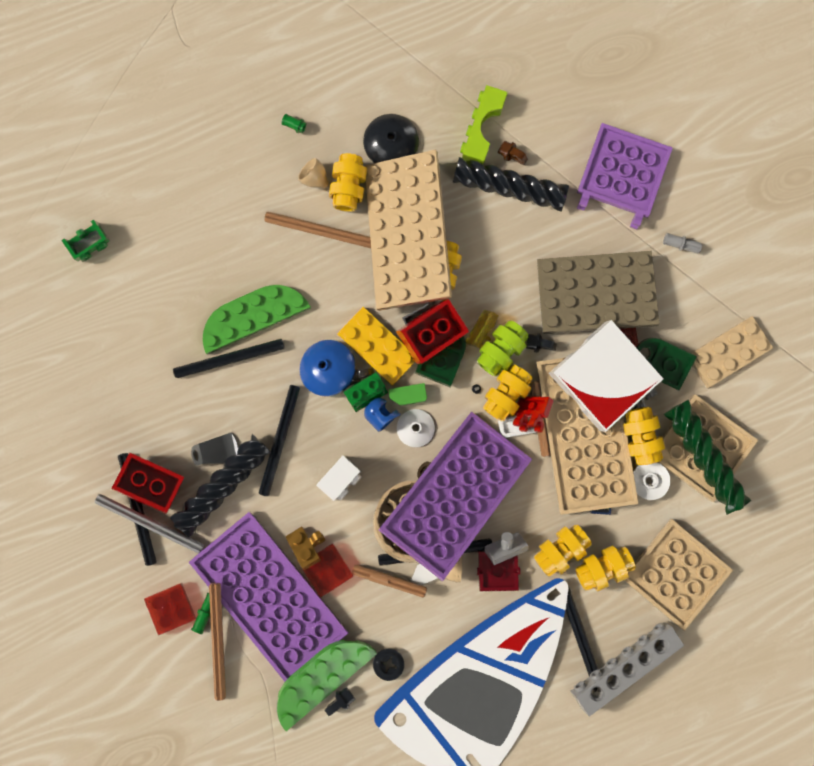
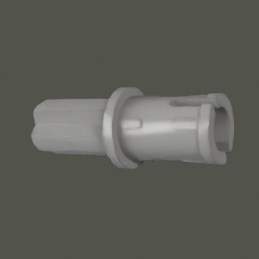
[663,233,702,254]

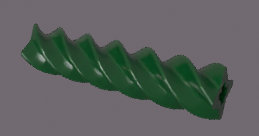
[664,400,752,515]

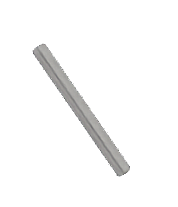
[95,494,204,553]

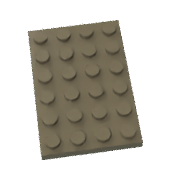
[537,251,660,334]

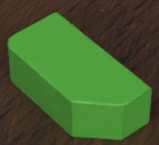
[388,383,427,406]

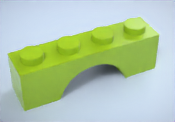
[460,85,508,165]

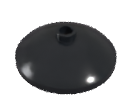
[363,114,419,163]

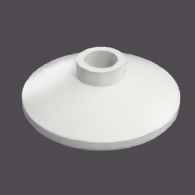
[397,409,435,447]
[633,463,670,500]

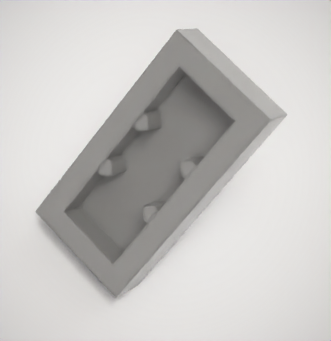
[484,532,528,565]

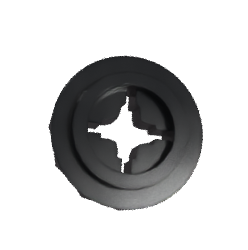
[373,648,404,681]

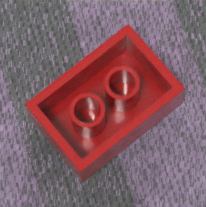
[396,299,469,364]
[111,452,184,514]

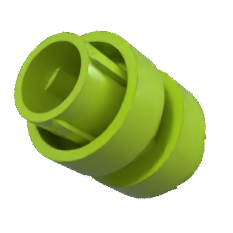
[477,321,528,377]

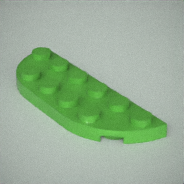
[203,285,311,354]
[277,640,377,731]

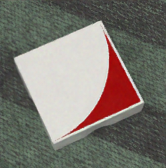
[549,320,663,432]

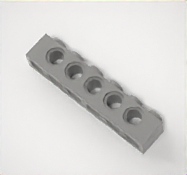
[570,622,684,716]

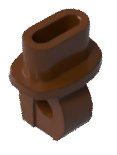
[498,141,528,165]

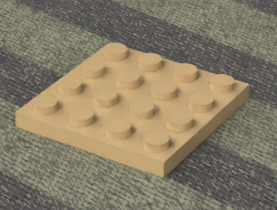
[658,394,758,502]
[624,519,733,631]

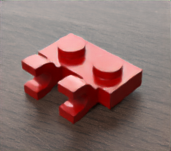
[512,397,554,432]

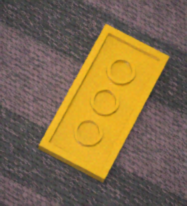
[337,307,415,386]

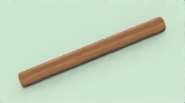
[264,212,371,248]
[209,582,226,701]

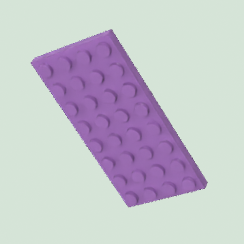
[379,412,532,581]
[189,512,349,682]

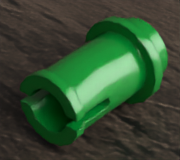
[281,114,307,133]

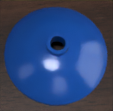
[300,340,355,397]

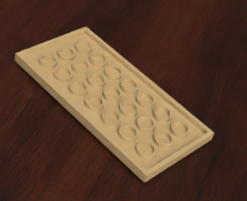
[365,149,452,311]
[536,358,638,515]

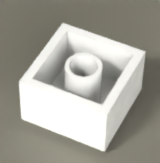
[316,456,362,501]

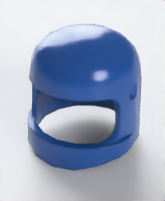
[364,398,401,432]

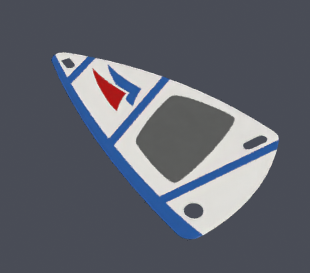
[374,578,568,766]

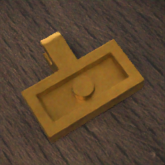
[285,526,326,571]

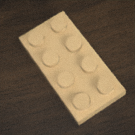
[691,316,773,388]

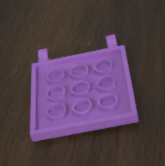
[577,123,672,230]

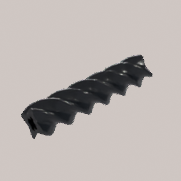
[453,157,569,212]
[170,434,272,537]

